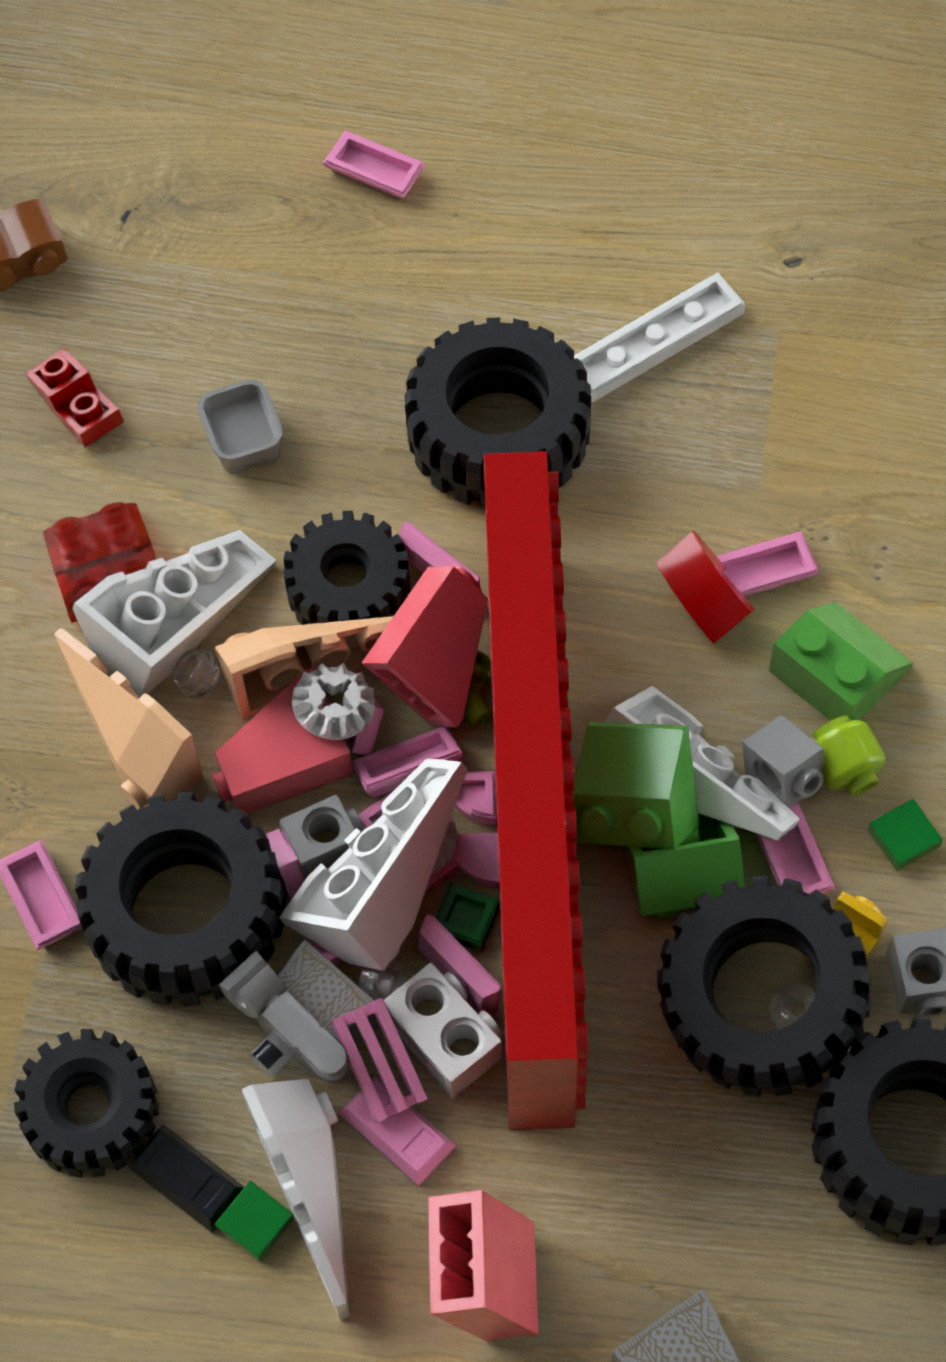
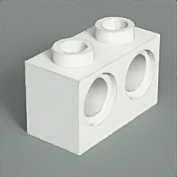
[384,963,503,1099]

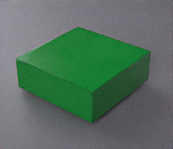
[868,798,943,871]
[436,882,500,952]
[215,1180,295,1262]

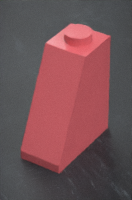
[362,565,489,727]
[211,667,353,814]

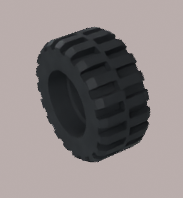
[404,317,591,508]
[75,792,286,1007]
[657,876,871,1096]
[811,1018,946,1246]

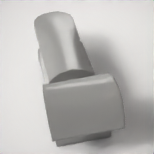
[219,951,348,1082]

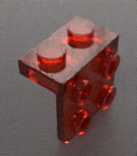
[43,502,156,623]

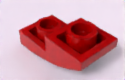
[25,348,124,447]
[656,530,755,644]

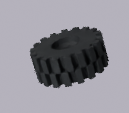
[283,511,410,625]
[14,1029,159,1178]

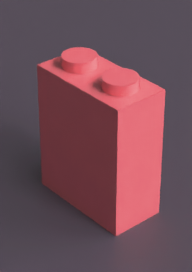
[428,1190,539,1341]

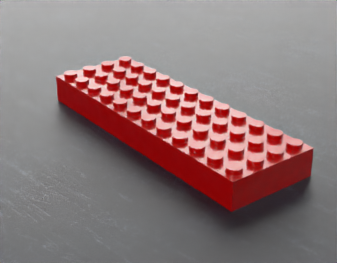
[484,451,588,1130]

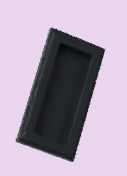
[127,1124,244,1233]

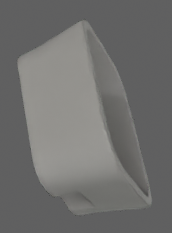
[198,380,283,473]

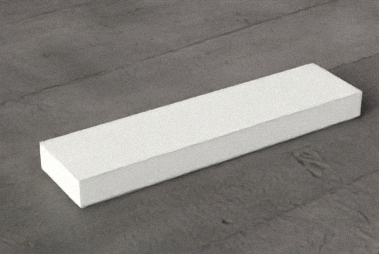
[574,272,746,403]

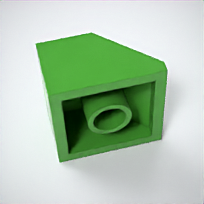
[769,602,913,721]
[573,722,699,849]
[622,813,745,918]

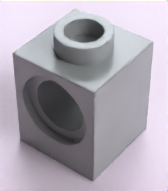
[742,715,825,808]
[279,794,364,880]
[886,928,946,1018]

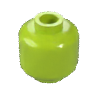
[812,715,886,796]

